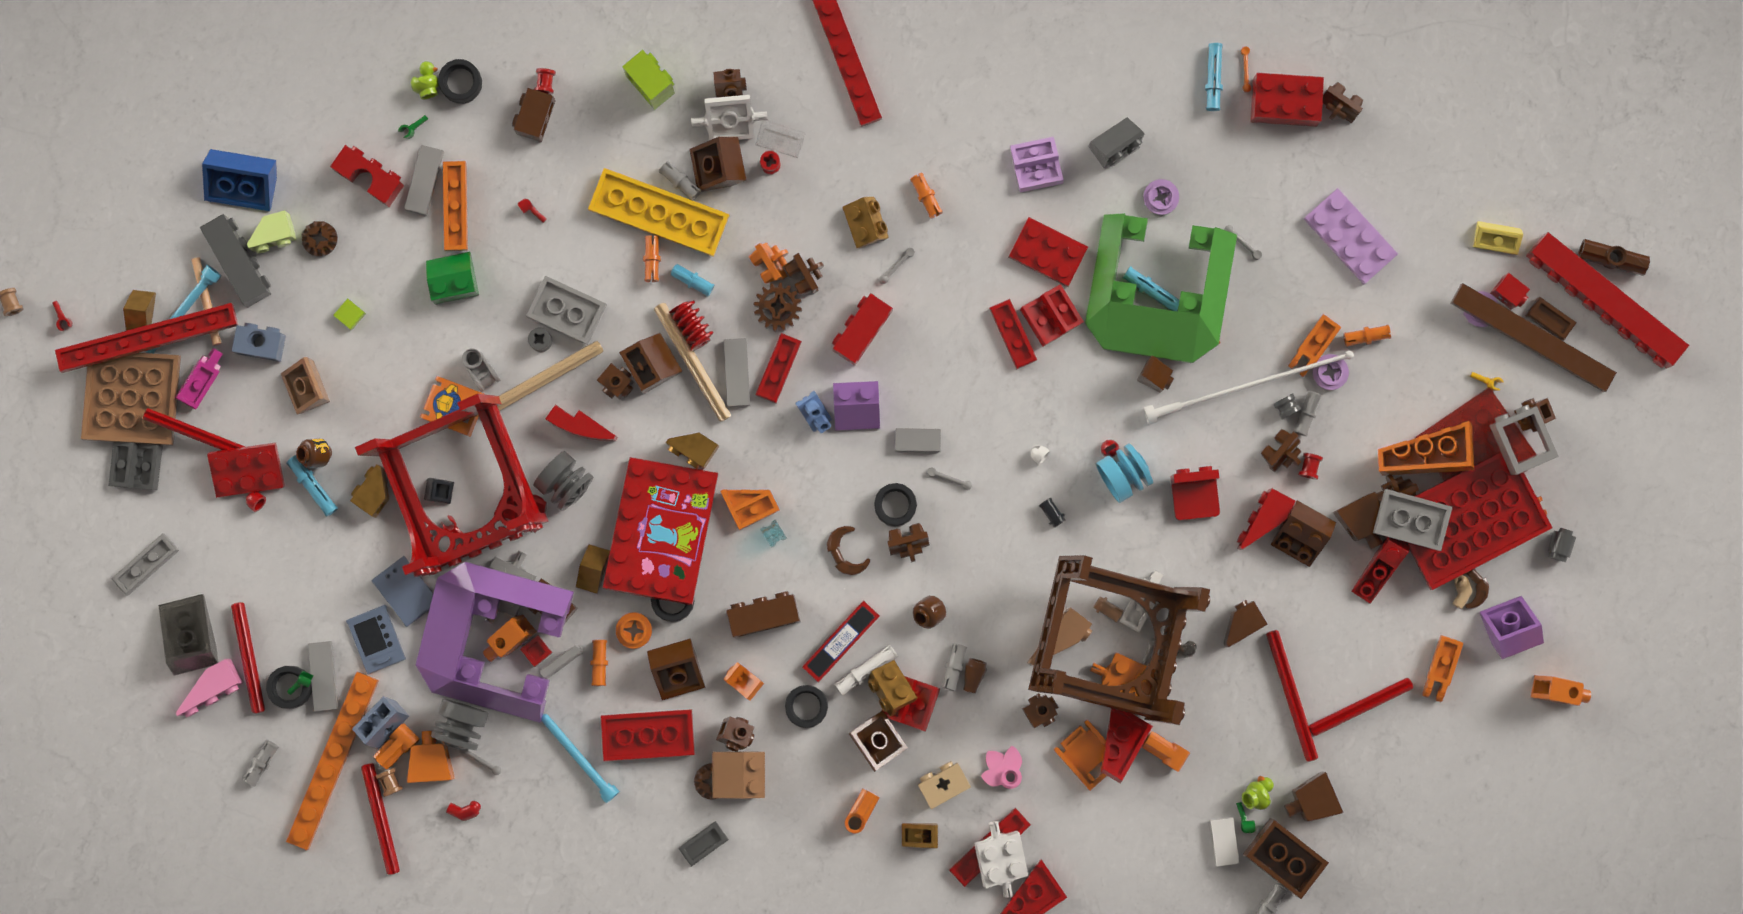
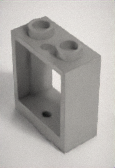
[1490,405,1559,475]

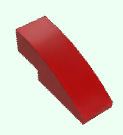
[545,404,618,441]

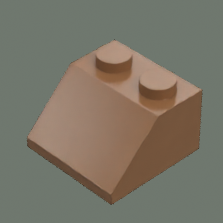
[712,751,765,799]

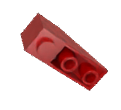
[1237,488,1296,550]
[1351,537,1410,604]

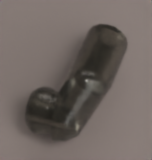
[1176,641,1197,659]

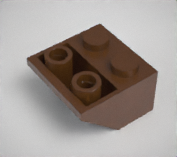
[619,333,683,394]
[1270,500,1337,567]

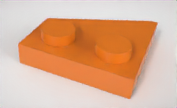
[720,489,780,530]

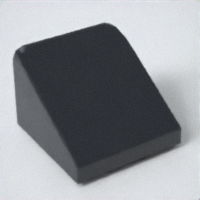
[424,478,454,504]

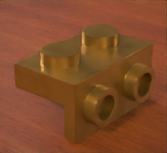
[842,197,889,248]
[868,660,917,717]

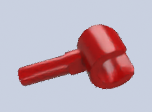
[518,199,547,223]
[52,301,73,331]
[441,515,463,533]

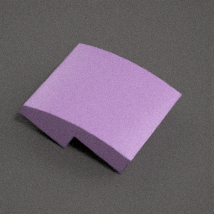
[1010,137,1064,193]

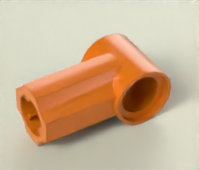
[373,723,420,770]
[1141,731,1190,772]
[844,788,880,834]

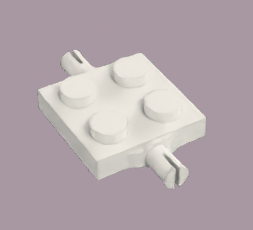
[691,95,768,140]
[974,821,1028,898]

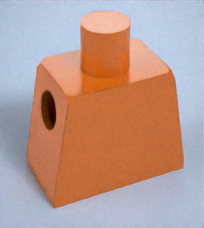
[483,615,537,662]
[1531,675,1591,706]
[407,730,454,783]

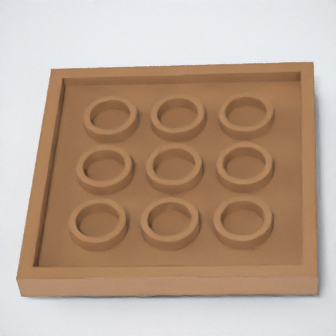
[81,353,181,445]

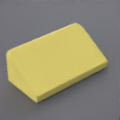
[1473,221,1523,255]

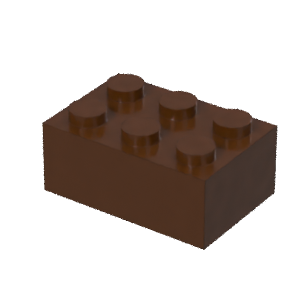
[726,591,801,638]
[1243,818,1329,899]

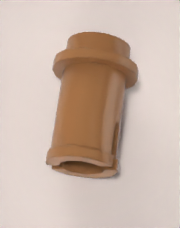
[1093,596,1124,622]

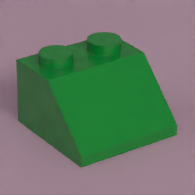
[426,252,479,305]

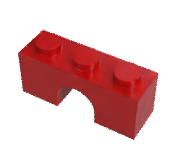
[330,145,404,207]

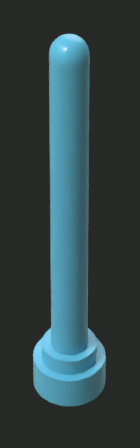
[146,265,221,354]
[541,714,620,803]

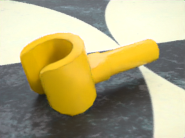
[1470,372,1504,391]

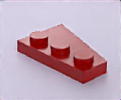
[1101,708,1153,784]
[1000,859,1067,914]

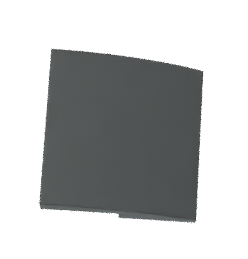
[108,442,163,490]

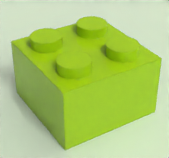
[622,49,675,110]

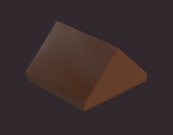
[849,710,908,772]

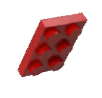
[1008,217,1088,287]
[207,442,285,498]

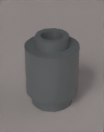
[1548,528,1576,562]

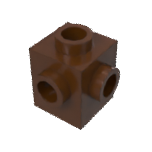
[713,69,747,98]
[597,363,634,400]
[1514,398,1556,432]
[1022,693,1059,728]
[716,716,754,752]

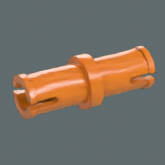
[910,173,943,219]
[643,235,661,282]
[1343,325,1391,347]
[590,640,608,686]

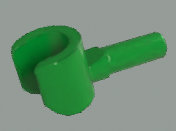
[398,115,428,139]
[287,671,314,695]
[1236,802,1255,833]

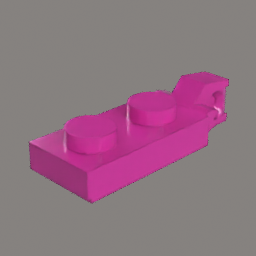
[175,348,223,410]

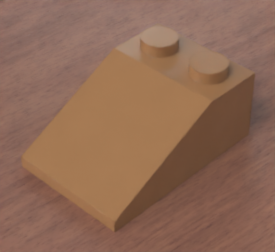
[1027,607,1092,666]

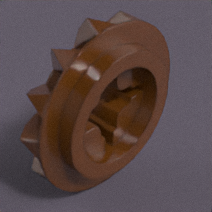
[301,221,338,257]
[694,763,719,800]

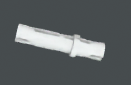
[835,644,898,696]

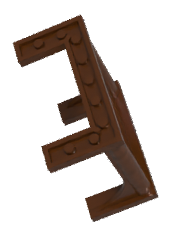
[1028,555,1210,725]

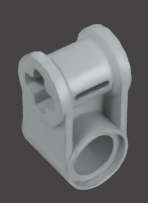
[462,348,501,393]

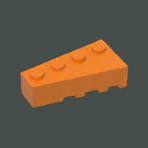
[1378,421,1474,476]

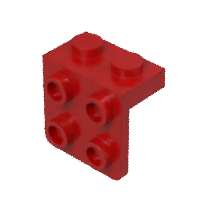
[1170,466,1220,520]

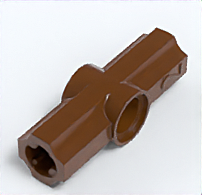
[1578,239,1650,276]

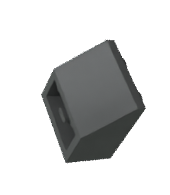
[1088,117,1145,168]

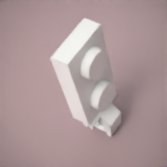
[1119,570,1163,633]

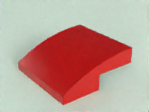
[1020,284,1084,347]
[881,676,941,731]

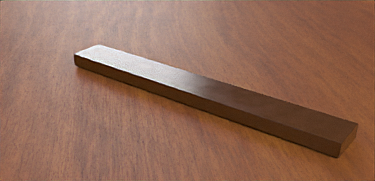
[1450,283,1617,392]

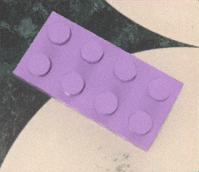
[1304,188,1398,285]

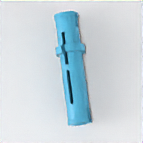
[1205,43,1223,111]
[1123,266,1179,312]
[286,455,338,517]

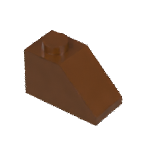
[1137,356,1174,393]
[1223,600,1268,648]

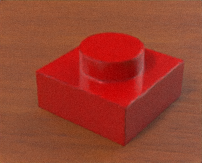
[520,635,553,667]

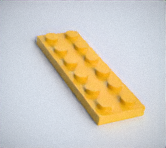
[588,168,730,257]

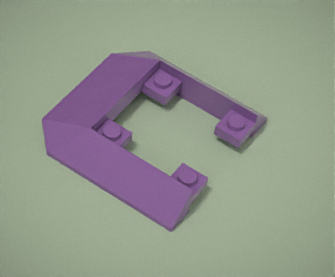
[416,562,574,723]

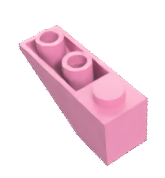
[176,659,243,718]

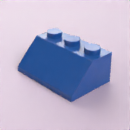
[202,149,277,211]

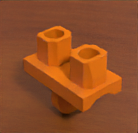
[749,243,789,284]

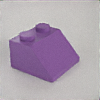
[833,381,880,431]
[1480,596,1544,659]

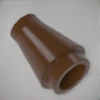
[963,658,987,693]

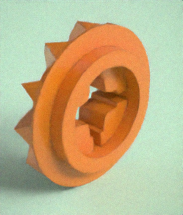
[616,612,652,649]

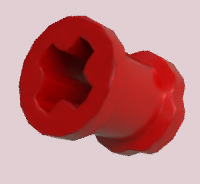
[534,68,556,95]
[760,151,781,175]
[1298,453,1323,480]

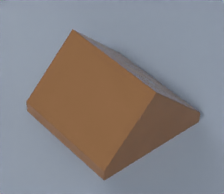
[281,357,330,415]

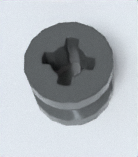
[528,328,552,352]
[1273,393,1302,420]

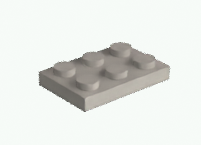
[526,276,607,345]
[1373,489,1452,551]

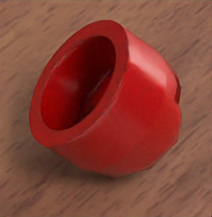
[1101,440,1119,458]
[246,492,266,512]

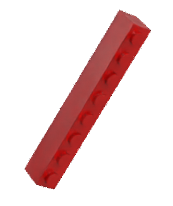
[1526,232,1690,369]

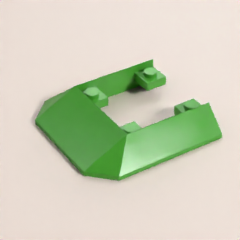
[1085,213,1237,363]

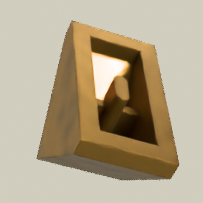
[123,290,156,331]
[576,544,610,594]
[902,823,938,848]

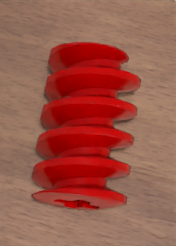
[669,300,714,351]

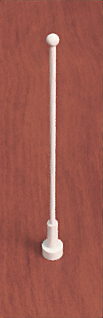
[1143,351,1354,424]

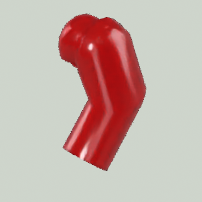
[446,801,481,821]

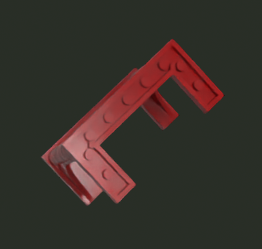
[355,394,549,577]

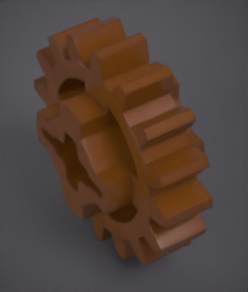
[753,282,802,332]

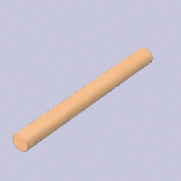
[191,257,222,346]

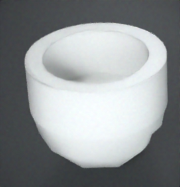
[1031,445,1050,465]

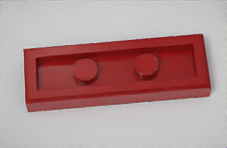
[989,299,1037,370]
[755,333,802,404]

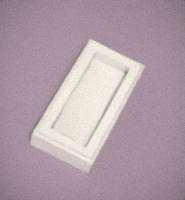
[1210,817,1239,866]

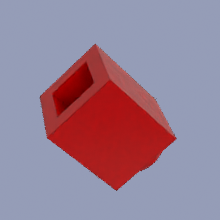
[1490,273,1530,310]

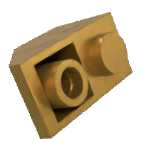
[665,432,719,470]
[350,464,389,518]

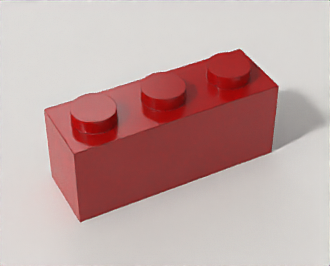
[832,293,893,366]

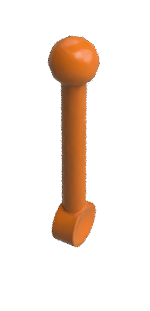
[1241,46,1251,92]

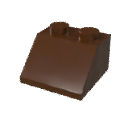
[690,137,746,192]
[647,638,706,700]

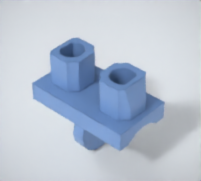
[795,391,832,433]

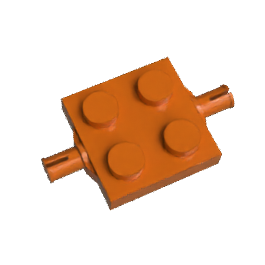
[1090,652,1155,696]

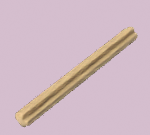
[654,303,731,421]
[498,341,603,411]

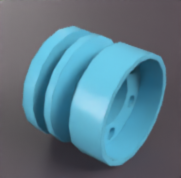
[1095,443,1153,503]

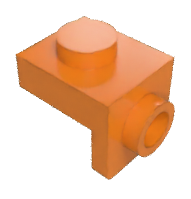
[723,662,764,701]

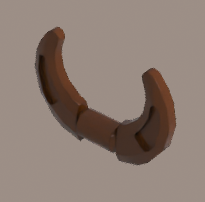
[827,526,870,575]
[1464,569,1489,609]

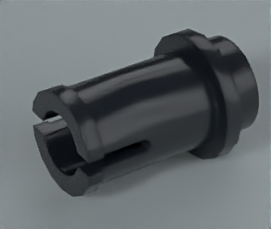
[1039,498,1065,528]

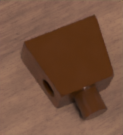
[1333,492,1383,549]
[1284,771,1344,821]

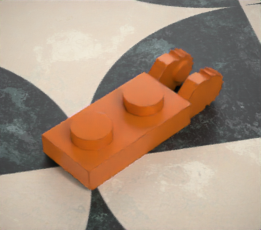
[1288,314,1341,377]
[1422,635,1463,702]

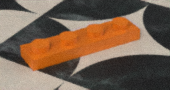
[443,161,468,251]

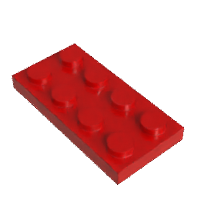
[601,709,695,761]

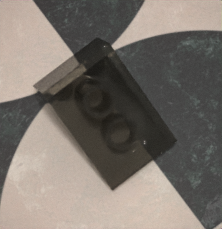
[158,594,219,676]

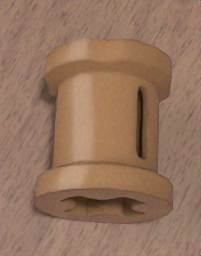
[0,288,24,316]
[376,768,403,797]

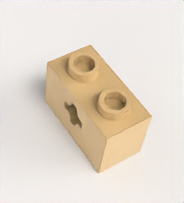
[918,761,971,809]

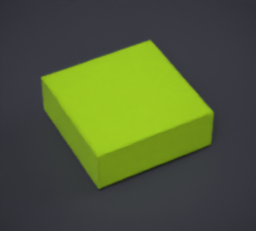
[333,298,366,330]

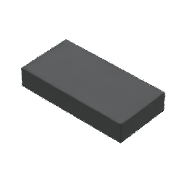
[678,821,729,867]

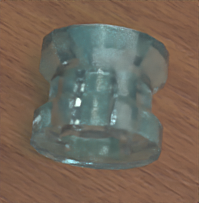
[760,520,787,547]

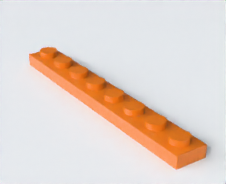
[286,672,379,850]

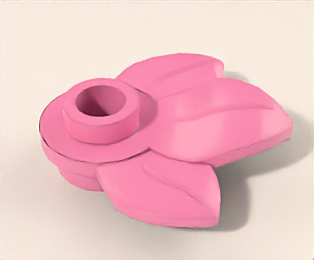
[981,746,1022,789]

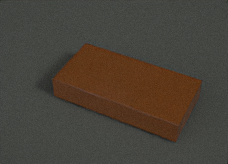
[1525,297,1577,341]

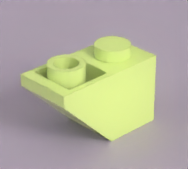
[247,210,296,253]

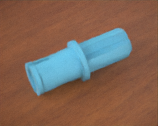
[671,264,715,297]

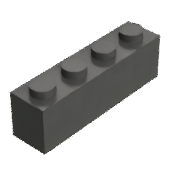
[200,214,271,307]

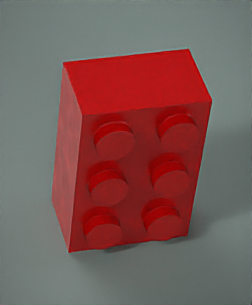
[1250,73,1324,127]

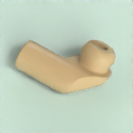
[1452,575,1472,609]

